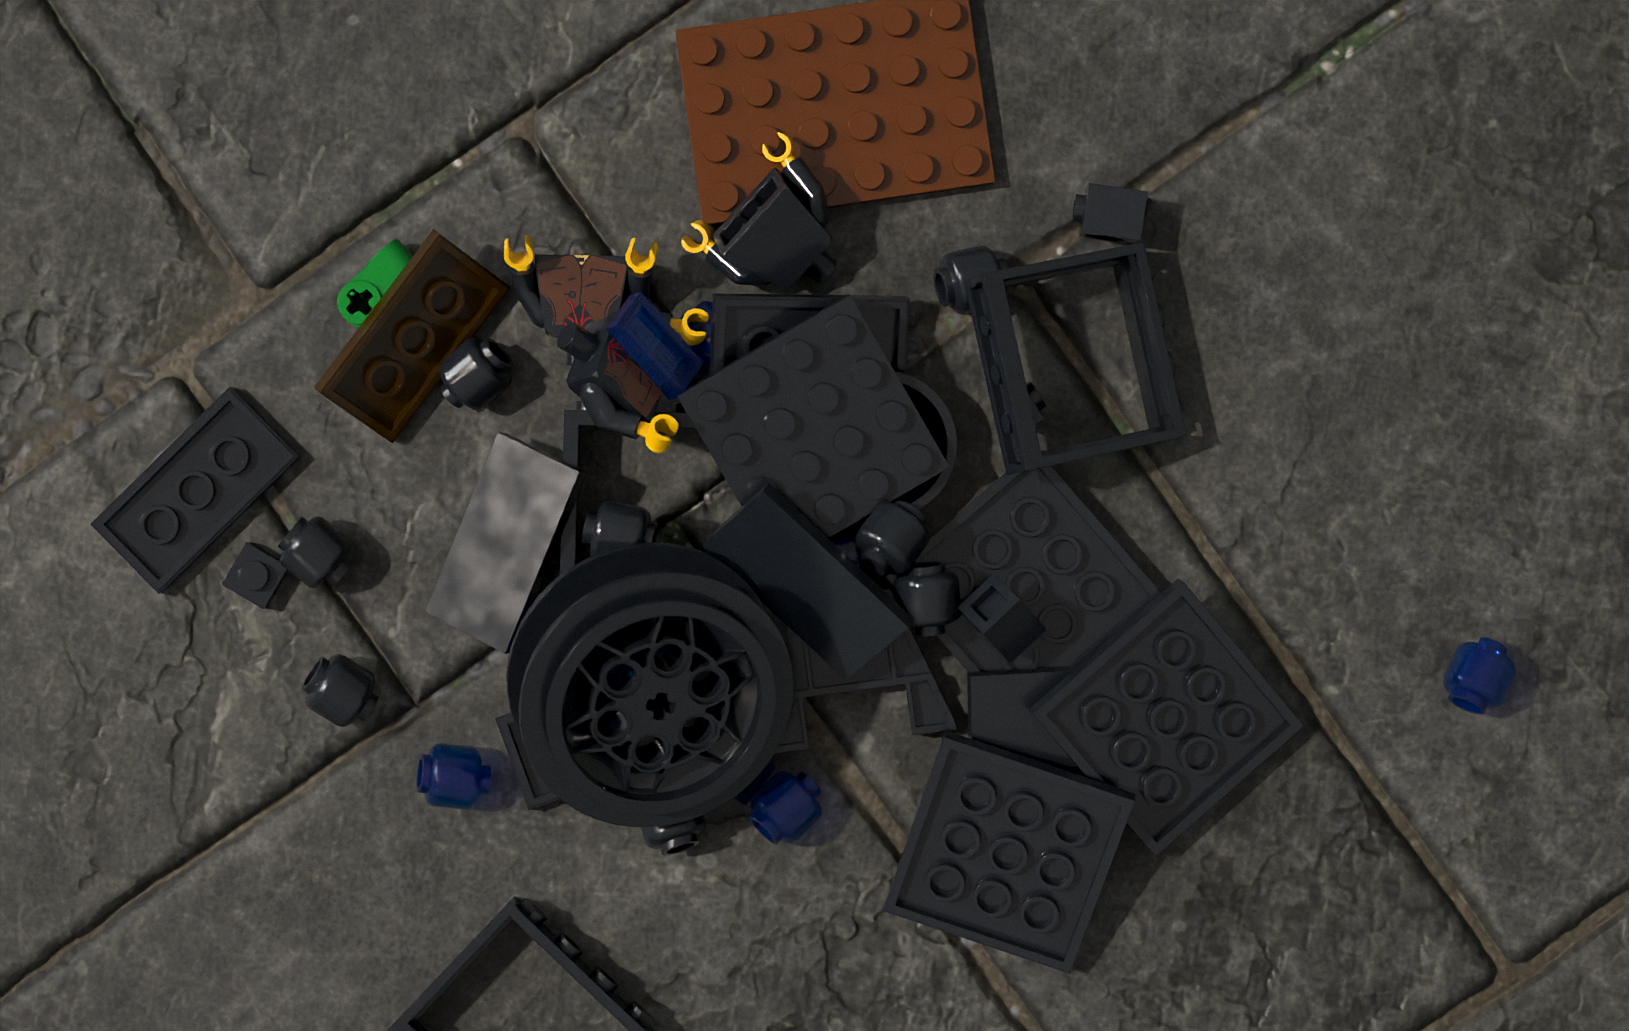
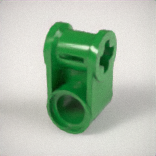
[337,239,413,328]

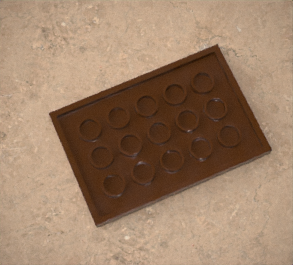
[675,0,995,225]

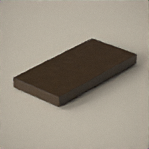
[314,229,510,443]

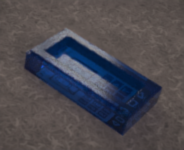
[606,292,704,400]

